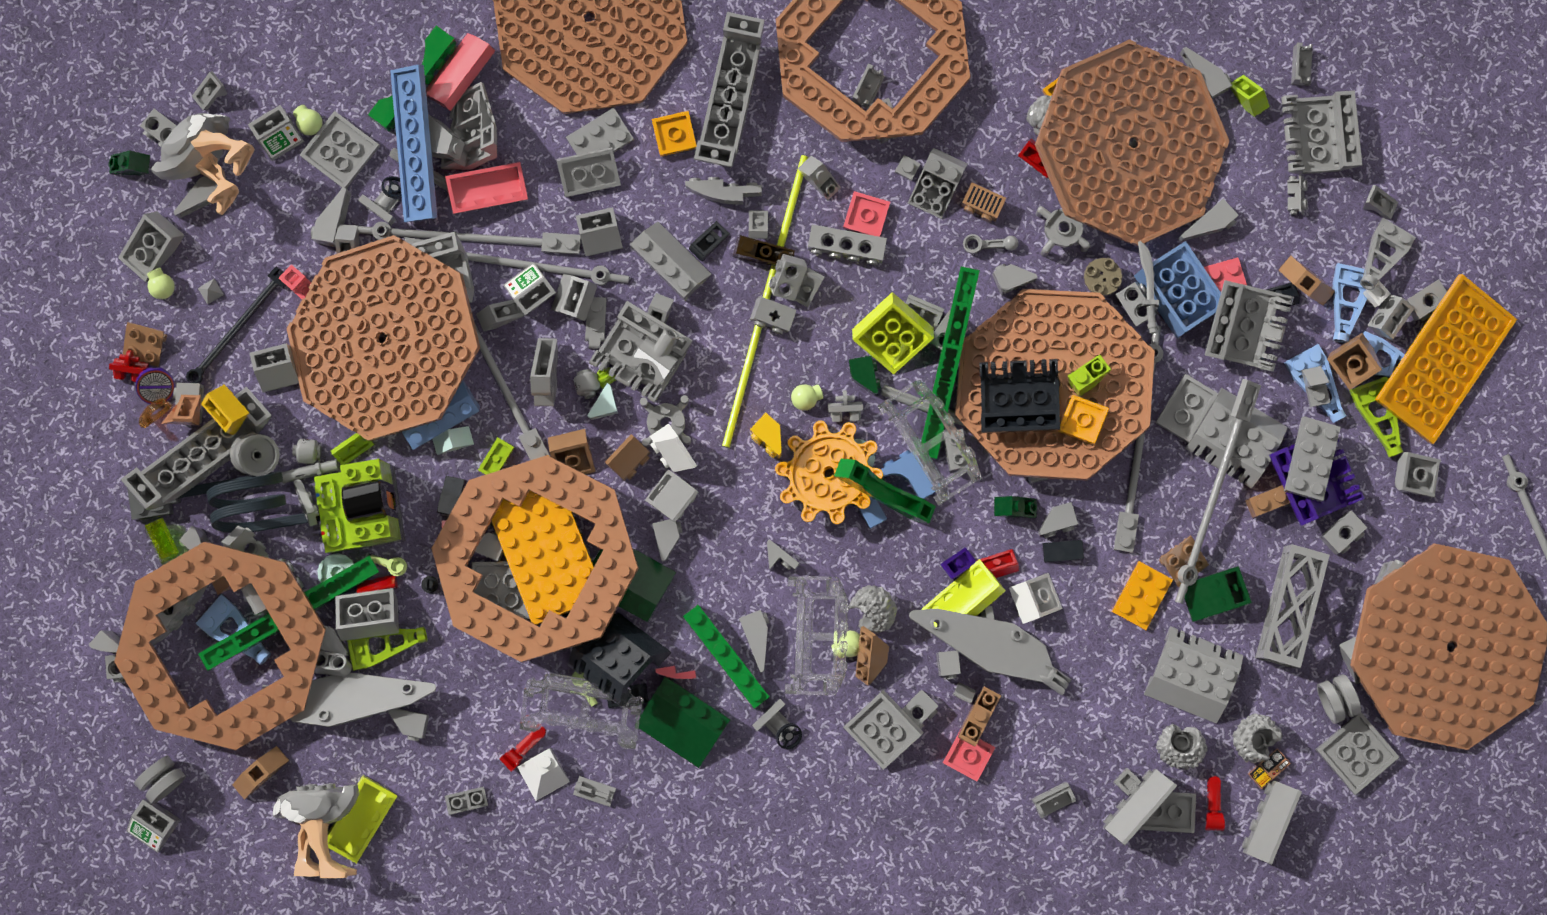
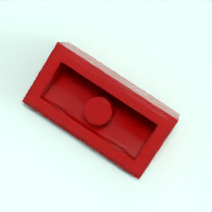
[1018,139,1048,178]
[976,549,1019,578]
[357,575,398,593]

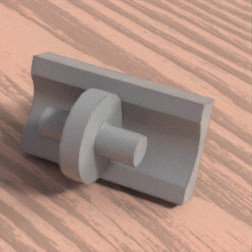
[828,390,863,422]

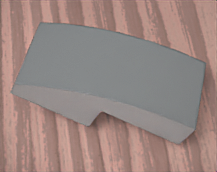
[444,787,488,815]

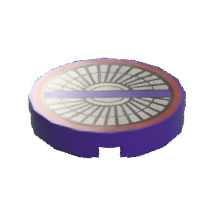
[135,367,175,405]

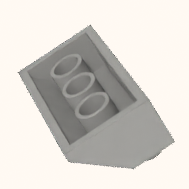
[630,222,712,301]
[1103,769,1177,845]
[1242,780,1302,865]

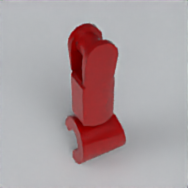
[499,726,546,772]
[1205,776,1225,831]

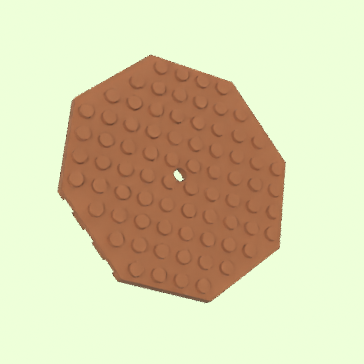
[493,0,688,114]
[1035,39,1229,246]
[286,235,480,441]
[955,289,1155,481]
[1350,543,1547,750]

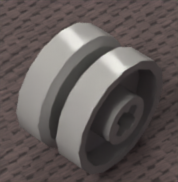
[230,433,280,476]
[1317,674,1361,724]
[134,755,186,804]

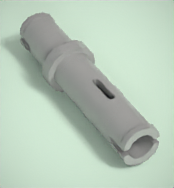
[282,459,340,484]

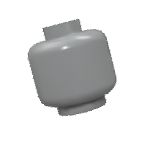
[573,369,600,399]
[292,439,321,464]

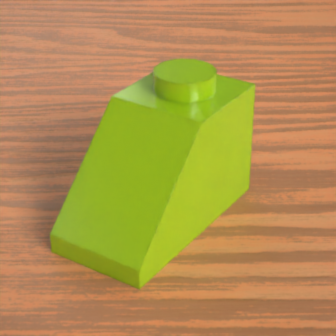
[1230,75,1270,117]

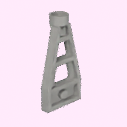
[1360,218,1416,290]

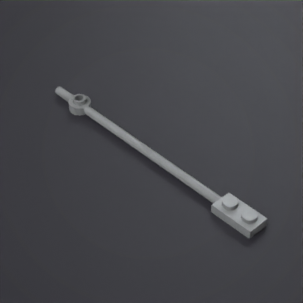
[358,221,581,255]
[405,237,629,286]
[474,322,550,460]
[1113,325,1163,553]
[1175,379,1261,604]
[1502,454,1547,560]

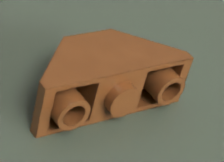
[1279,255,1335,306]
[855,626,889,685]
[958,687,1001,747]
[232,746,290,800]

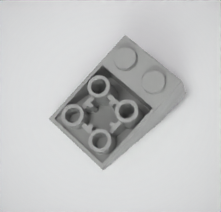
[908,148,968,219]

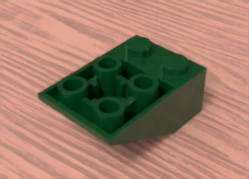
[1184,566,1252,622]

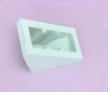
[587,383,618,420]
[433,426,474,455]

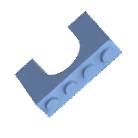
[856,450,938,529]

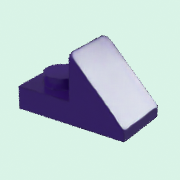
[940,547,977,581]

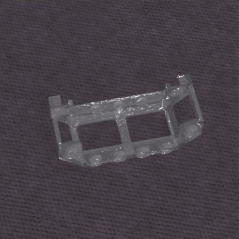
[877,380,982,506]
[785,576,849,695]
[520,673,644,749]

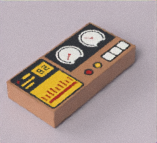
[1248,749,1291,789]

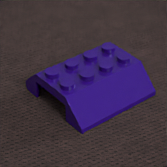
[1269,439,1365,526]

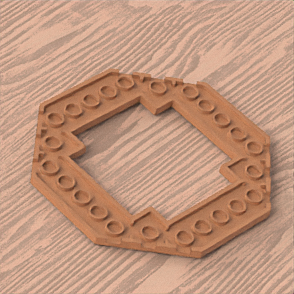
[776,0,970,142]
[431,455,639,663]
[114,541,326,750]

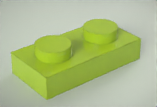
[331,433,374,465]
[478,437,515,475]

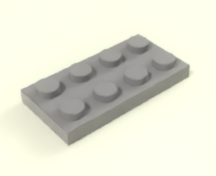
[1284,416,1341,502]

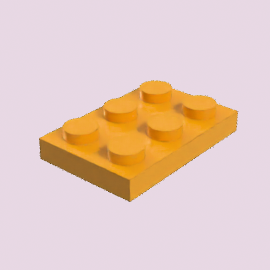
[1111,561,1173,630]

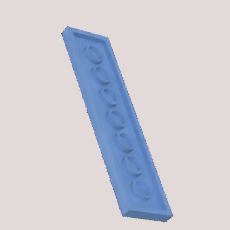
[390,65,437,222]

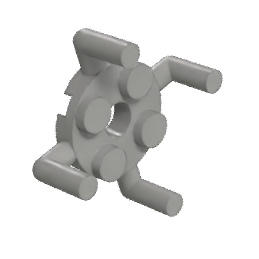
[1036,206,1090,257]
[640,395,691,448]

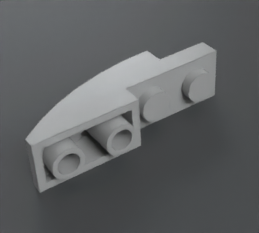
[685,177,762,204]

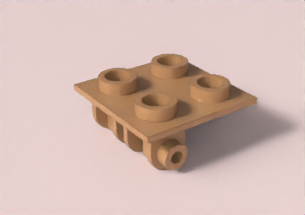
[123,322,167,367]
[1159,535,1209,587]

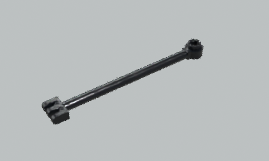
[186,266,286,384]

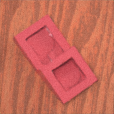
[279,264,311,299]
[655,666,697,679]

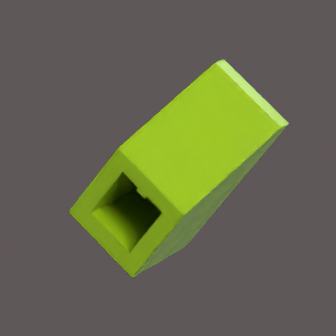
[1068,354,1111,397]

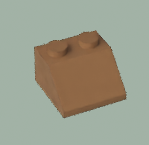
[1327,333,1382,390]
[548,429,596,474]
[605,434,650,481]

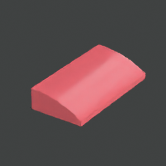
[426,33,495,111]
[445,162,528,214]

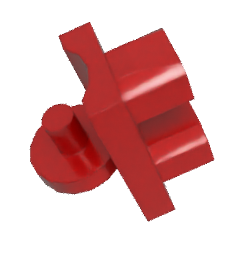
[109,350,149,382]

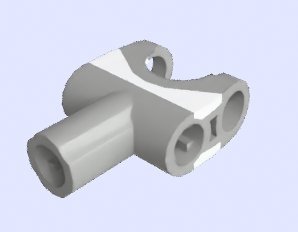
[630,328,680,387]

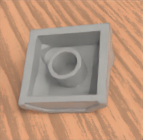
[1395,452,1441,497]

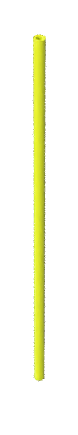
[722,155,809,448]

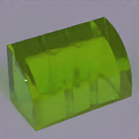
[145,518,179,564]

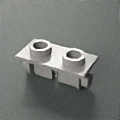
[1287,174,1308,215]
[573,776,616,807]

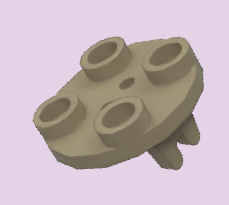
[1084,258,1122,296]

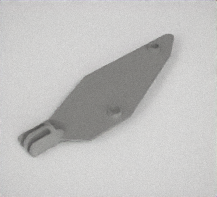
[909,609,1072,695]
[262,673,436,727]

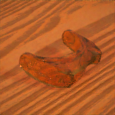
[139,398,173,428]

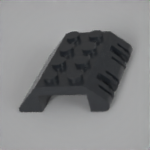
[979,359,1060,433]
[568,613,671,706]

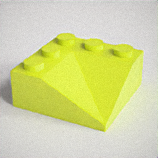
[852,292,934,374]

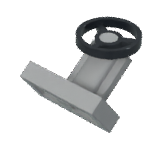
[358,176,402,226]
[752,699,802,749]

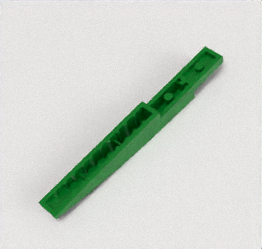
[918,266,980,459]
[198,555,379,671]

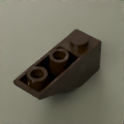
[732,235,795,269]

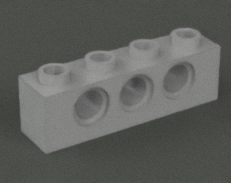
[808,224,887,265]

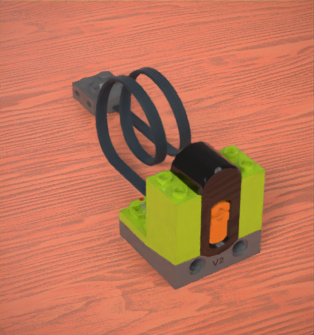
[127,459,406,554]

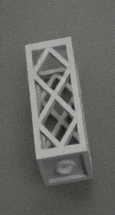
[1255,544,1330,668]

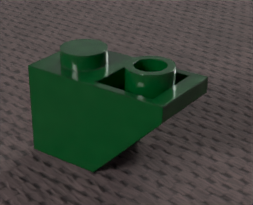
[108,150,150,176]
[848,356,881,396]
[994,496,1037,518]

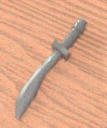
[1138,241,1159,333]

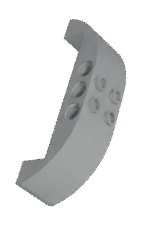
[694,12,765,168]
[121,387,271,510]
[89,526,209,653]

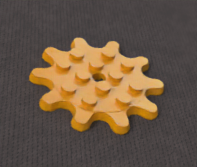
[775,421,883,524]

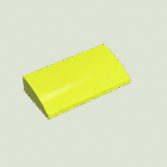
[921,559,1006,627]
[328,775,397,864]

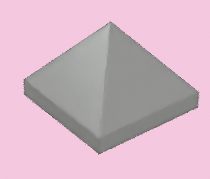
[198,279,224,304]

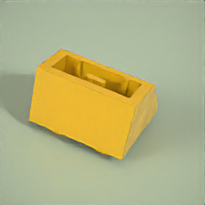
[201,384,249,435]
[750,412,781,459]

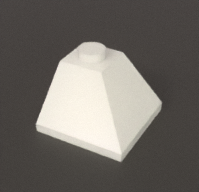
[517,748,570,801]

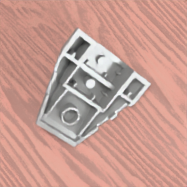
[441,82,497,170]

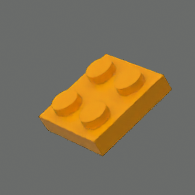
[652,111,697,157]
[1058,395,1109,445]

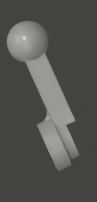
[963,234,1019,254]

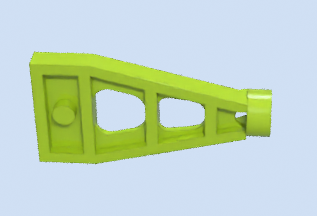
[1349,376,1403,457]
[347,627,428,671]

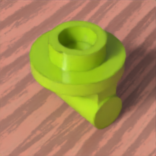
[597,367,616,389]

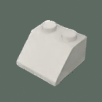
[650,424,697,472]
[1009,573,1062,624]

